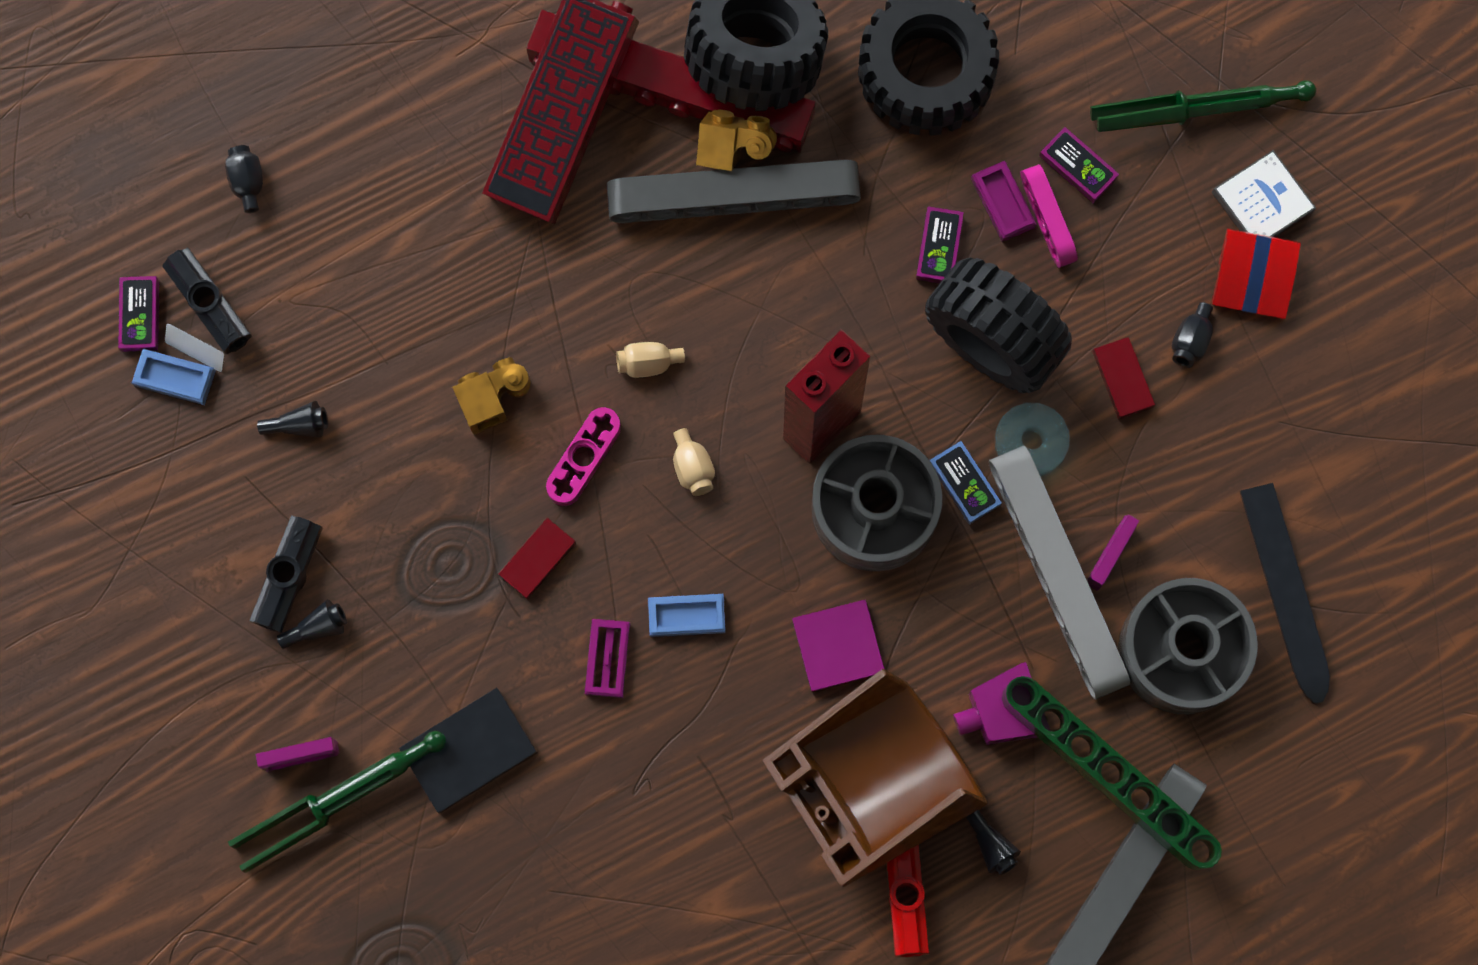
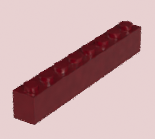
[526,9,816,153]

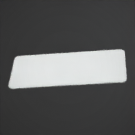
[165,324,224,372]

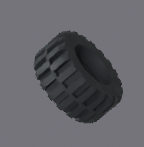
[684,0,828,111]
[858,0,999,136]
[925,257,1072,393]

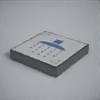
[1212,150,1316,237]

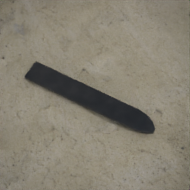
[1240,483,1330,704]

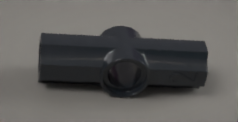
[162,247,252,355]
[249,515,323,633]

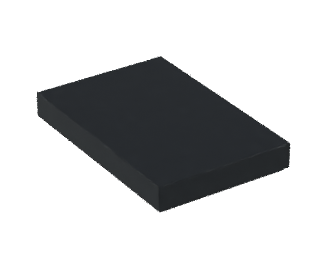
[399,687,537,814]

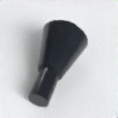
[257,401,328,438]
[277,599,347,649]
[966,810,1021,875]

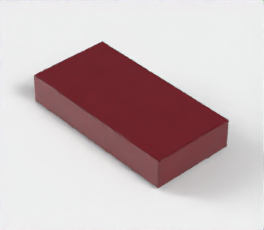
[1092,337,1155,420]
[498,518,576,600]

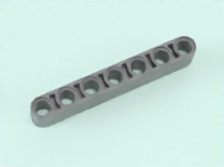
[989,446,1130,700]

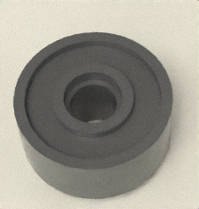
[812,435,942,571]
[1118,578,1258,715]

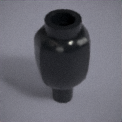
[225,145,263,213]
[1172,302,1213,368]

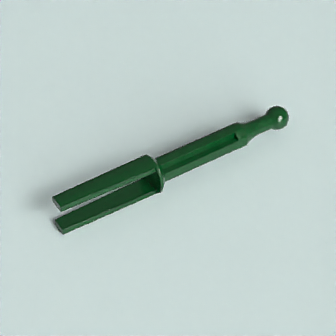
[1090,80,1316,132]
[228,731,446,873]

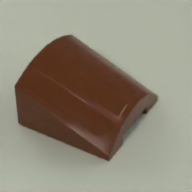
[762,669,988,887]

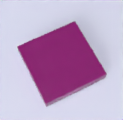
[792,599,884,693]

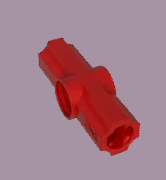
[887,844,929,958]

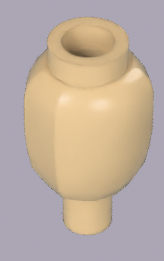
[616,342,685,378]
[673,428,715,496]

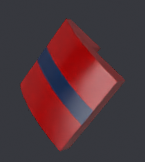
[1212,228,1301,319]

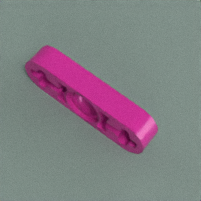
[1020,164,1078,268]
[546,407,621,506]

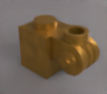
[696,110,777,171]
[452,357,531,435]

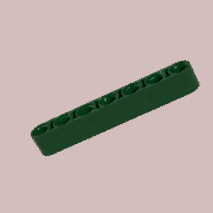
[1002,676,1222,870]

